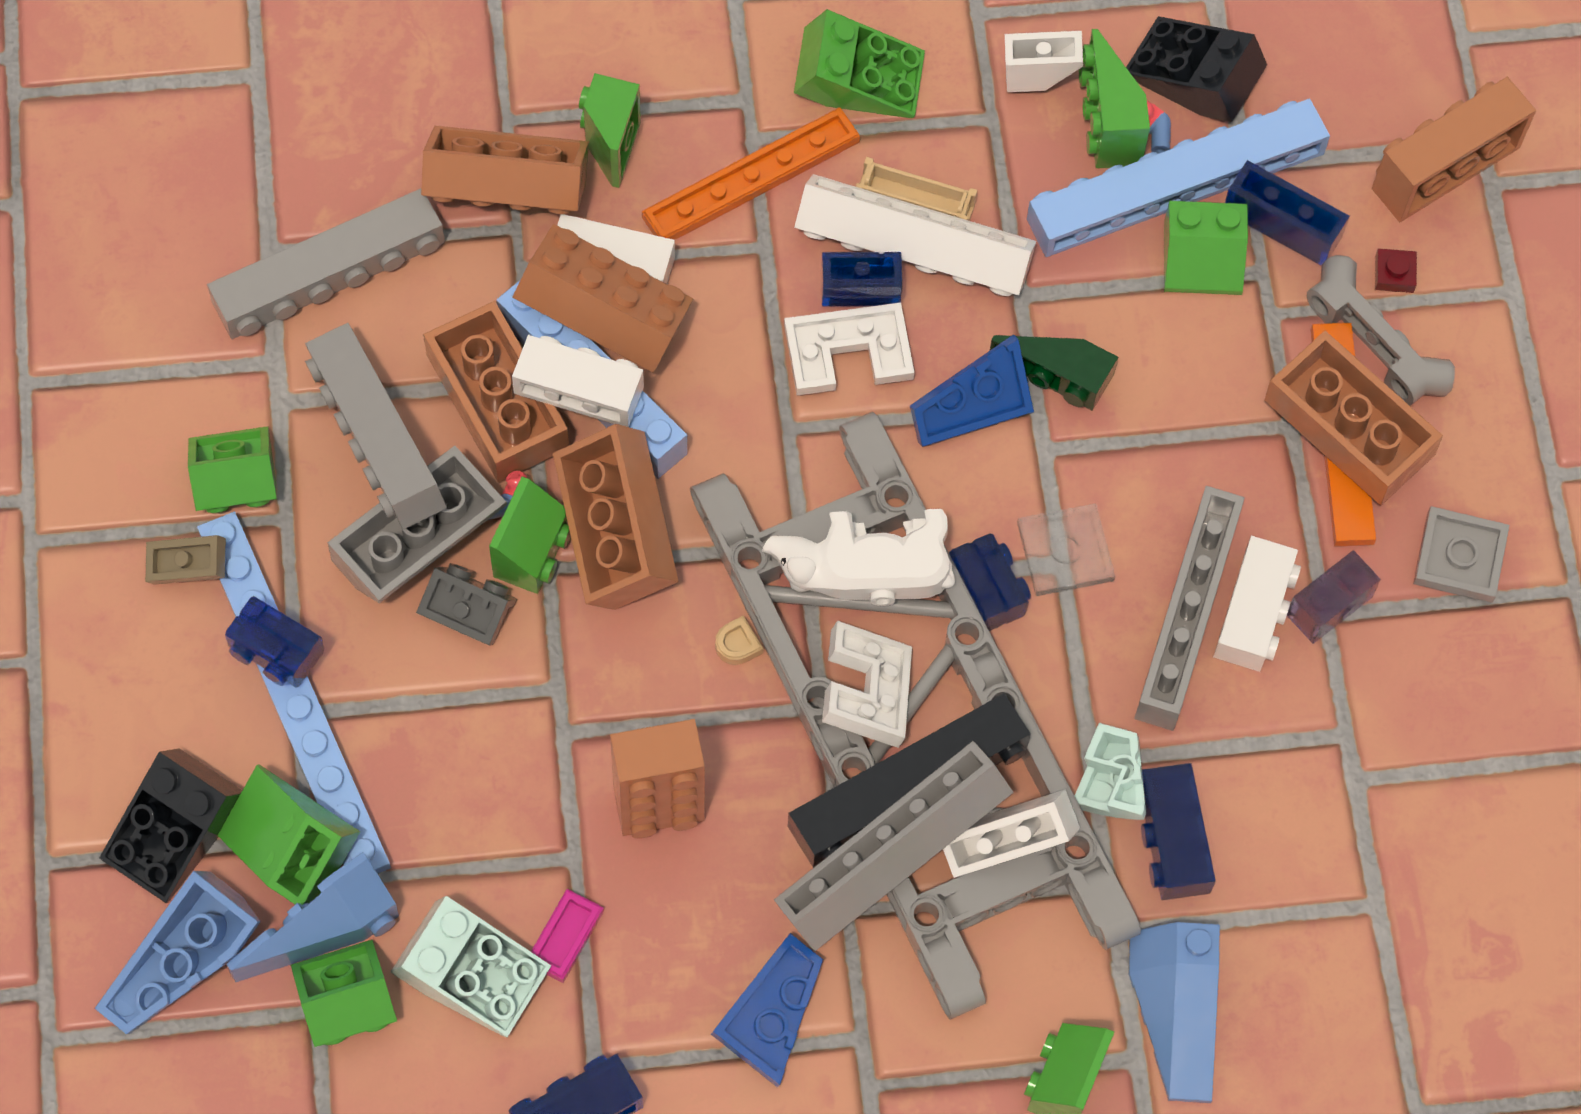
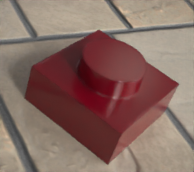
[1375,248,1417,293]

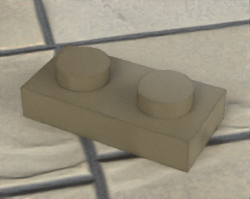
[145,535,226,585]

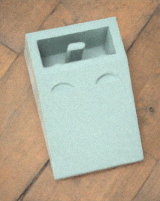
[391,896,551,1038]

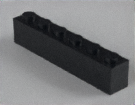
[787,693,1031,868]

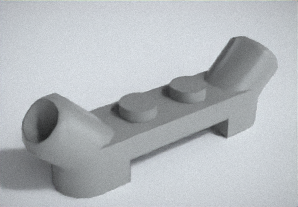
[1307,255,1455,406]

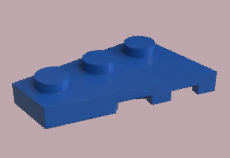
[910,335,1034,447]
[711,933,823,1087]

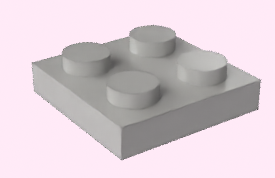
[1413,506,1510,603]

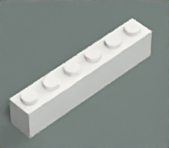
[794,174,1037,296]

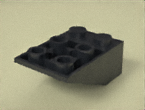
[1126,16,1267,122]
[99,748,242,903]

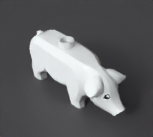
[762,509,955,606]

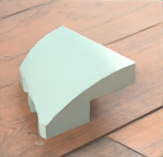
[1075,723,1146,820]

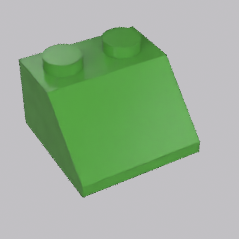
[579,73,641,188]
[1164,201,1248,295]
[188,426,277,513]
[489,476,571,594]
[291,940,397,1047]
[1024,1023,1114,1114]

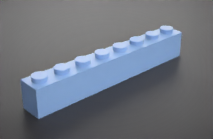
[1027,98,1330,257]

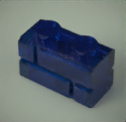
[821,252,902,306]
[949,533,1031,631]
[225,596,325,688]

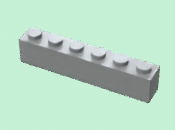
[207,188,445,340]
[305,323,447,530]
[1134,486,1245,731]
[774,741,1014,952]

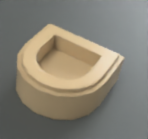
[715,615,763,665]

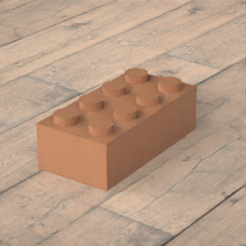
[1372,76,1536,223]
[421,126,589,214]
[512,224,693,373]
[423,301,569,483]
[1264,331,1443,506]
[553,424,679,610]
[610,719,705,838]

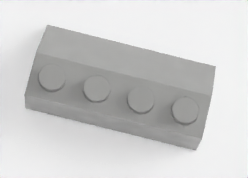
[327,446,507,603]

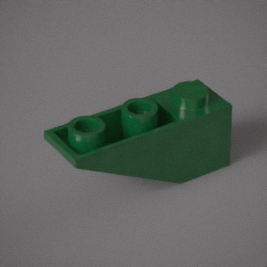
[990,335,1119,411]

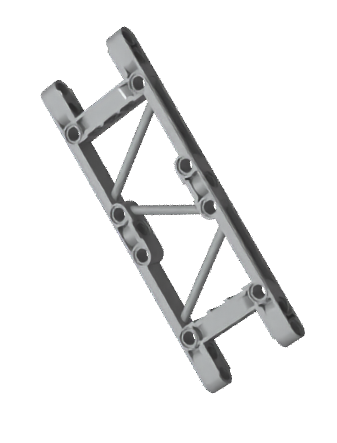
[690,412,1141,1020]

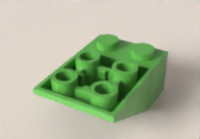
[794,9,925,118]
[1079,29,1150,169]
[217,764,361,905]

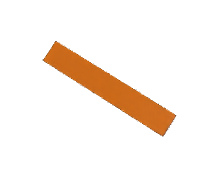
[642,107,860,240]
[1310,323,1376,546]

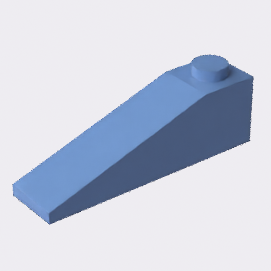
[226,852,399,982]
[94,871,261,1034]
[1128,922,1220,1103]

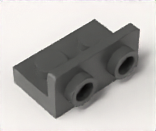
[416,563,517,646]

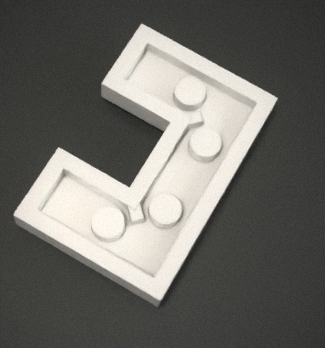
[784,302,914,396]
[822,621,912,748]

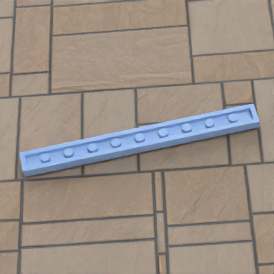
[197,511,391,874]

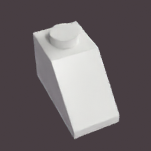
[1005,31,1083,92]

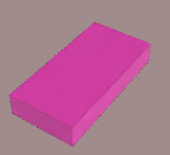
[531,889,604,983]

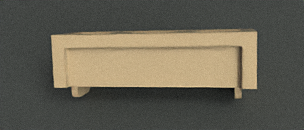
[856,157,977,221]

